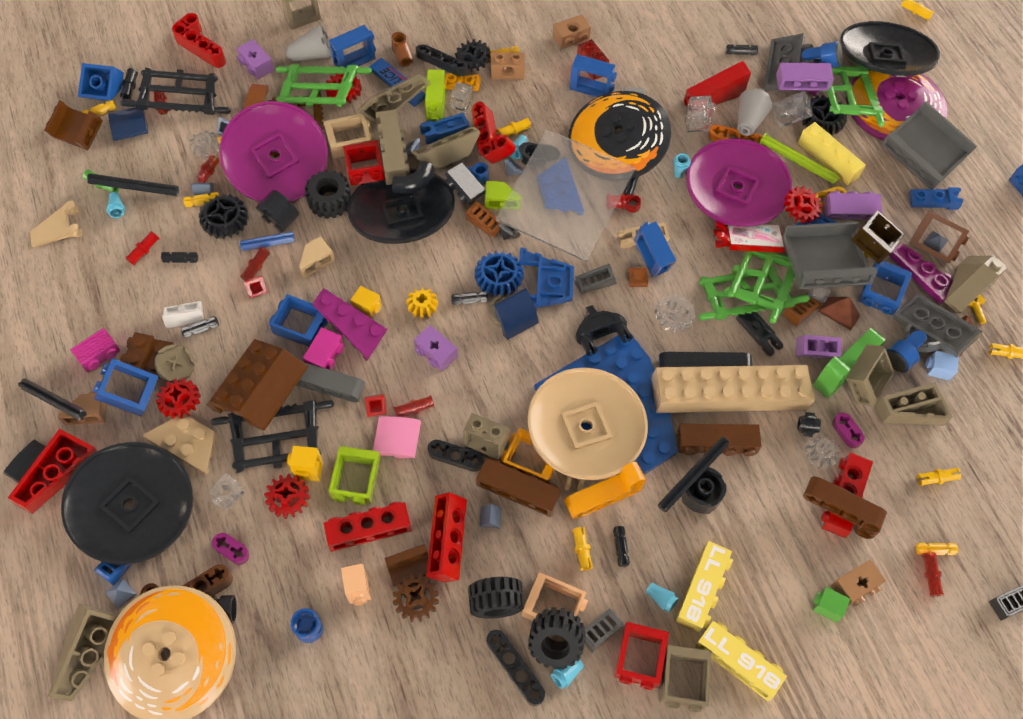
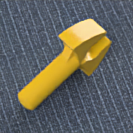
[969,295,986,324]

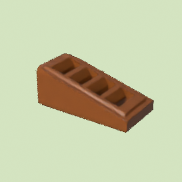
[466,201,504,238]
[783,292,821,327]

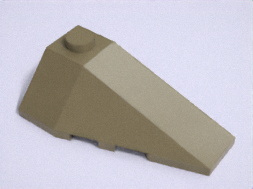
[358,74,430,124]
[944,256,1008,314]
[48,603,118,701]

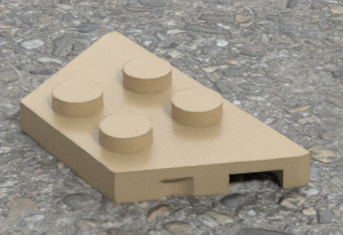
[143,414,216,475]

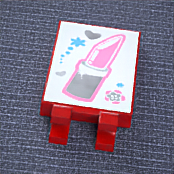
[713,221,785,253]

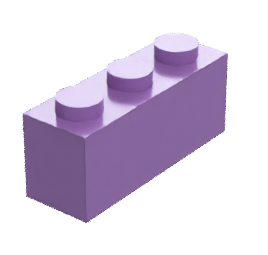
[776,62,834,91]
[823,191,882,220]

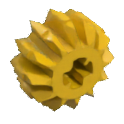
[406,286,438,319]

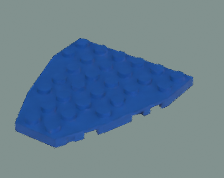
[534,335,678,474]

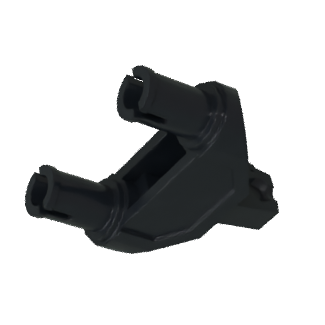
[575,305,633,356]

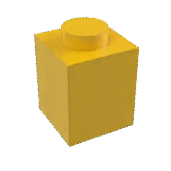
[350,286,382,318]

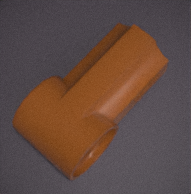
[391,32,413,67]

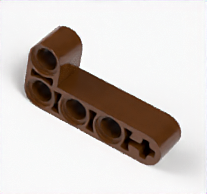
[803,476,887,539]
[140,564,233,596]

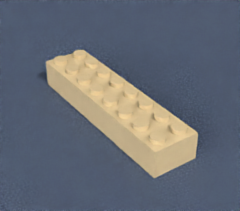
[651,365,815,413]

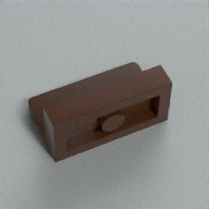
[384,544,428,587]

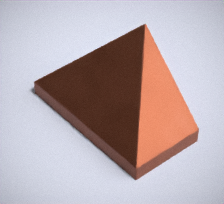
[818,297,860,330]

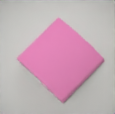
[373,416,421,459]

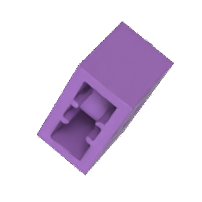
[236,39,274,79]
[414,325,458,371]
[796,335,842,359]

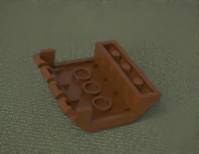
[206,339,308,431]

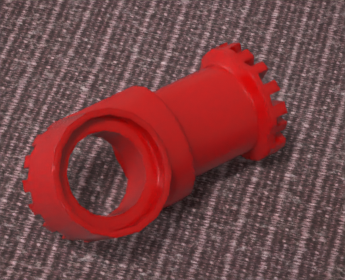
[606,194,641,213]

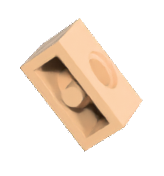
[341,564,371,606]

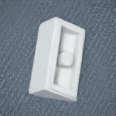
[162,301,204,328]

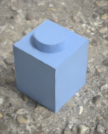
[925,351,959,381]

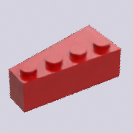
[7,428,97,514]

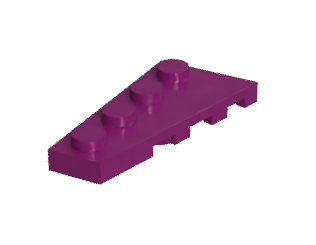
[889,243,953,304]
[312,288,388,361]

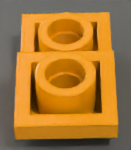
[445,73,481,92]

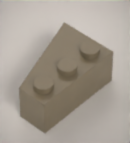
[874,382,953,426]

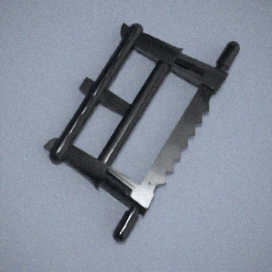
[120,67,231,115]
[210,400,334,473]

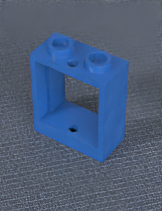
[329,24,376,68]
[570,54,617,97]
[633,221,677,278]
[858,261,912,316]
[269,294,328,347]
[93,358,159,416]

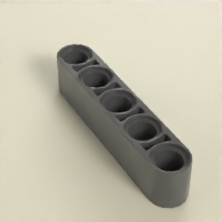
[296,362,366,402]

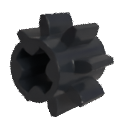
[797,412,821,437]

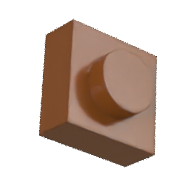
[628,267,648,287]

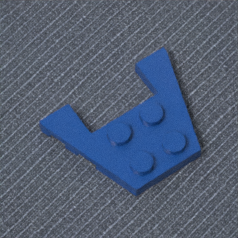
[519,247,574,309]

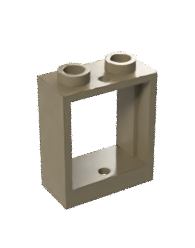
[281,0,321,30]
[846,344,895,407]
[463,413,509,461]
[660,645,712,712]

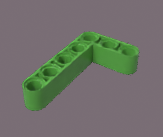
[813,327,886,399]

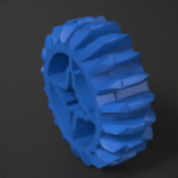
[475,250,524,297]

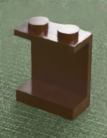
[44,100,103,151]

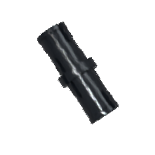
[120,68,138,100]

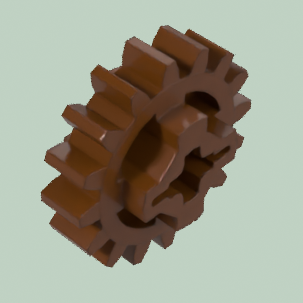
[393,574,439,622]

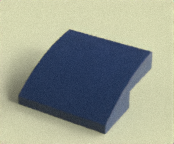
[108,107,148,141]
[494,288,539,340]

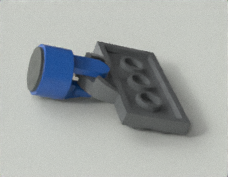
[764,33,843,92]
[886,294,982,372]

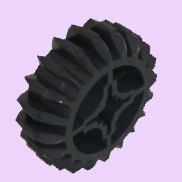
[801,95,847,136]
[198,193,249,239]

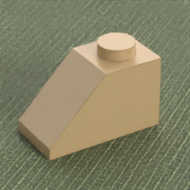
[299,236,335,279]

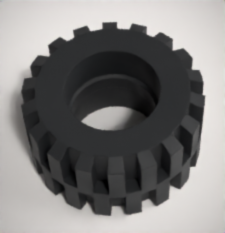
[305,170,351,219]
[468,576,524,619]
[528,607,586,669]

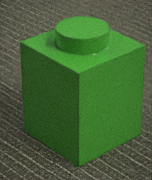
[813,587,850,623]

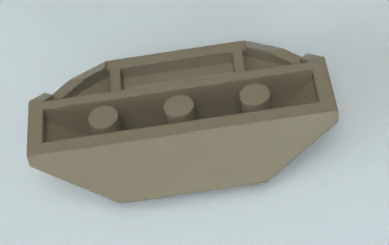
[411,126,480,169]

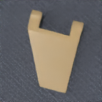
[30,201,83,248]

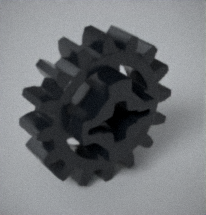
[455,39,491,72]

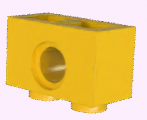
[287,446,323,482]

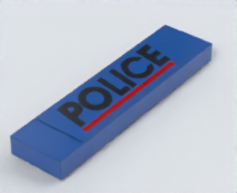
[369,58,426,107]

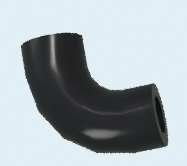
[392,161,434,194]

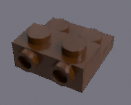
[120,332,175,379]

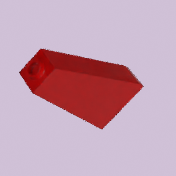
[684,61,751,113]

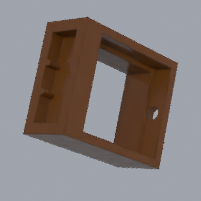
[909,211,970,263]

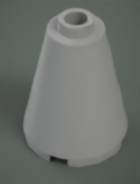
[285,25,332,62]
[737,88,773,136]

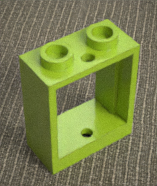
[425,69,446,122]
[329,446,381,505]

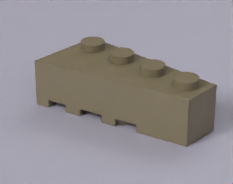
[376,109,410,185]

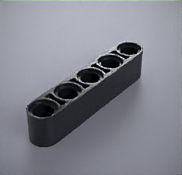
[659,351,753,367]

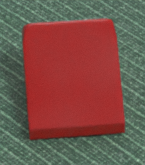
[365,394,387,417]

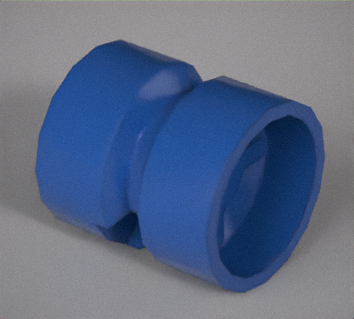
[290,608,323,643]

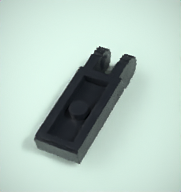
[736,311,783,356]

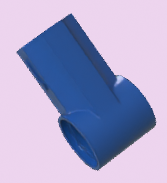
[466,162,489,186]

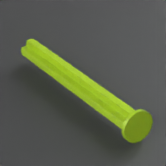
[759,132,839,184]

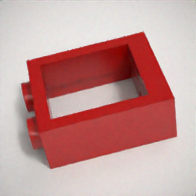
[343,140,386,186]
[614,621,669,690]

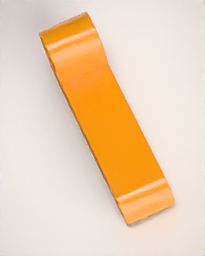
[564,462,646,520]

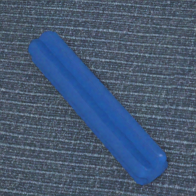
[240,232,295,251]

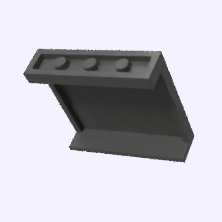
[881,101,977,189]
[783,222,877,289]

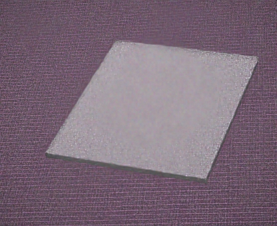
[496,129,636,262]

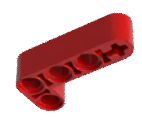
[172,13,226,68]
[472,101,516,164]

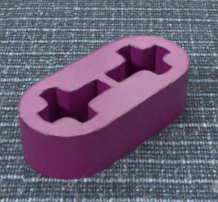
[832,413,865,448]
[212,533,249,565]

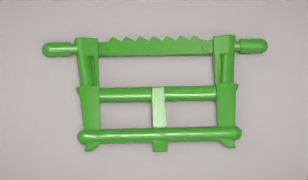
[275,64,372,107]
[825,64,885,127]
[724,251,796,324]
[698,267,810,321]

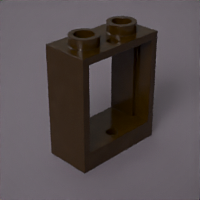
[851,210,905,264]

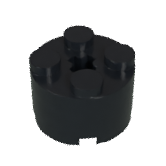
[255,190,300,233]
[682,467,727,514]

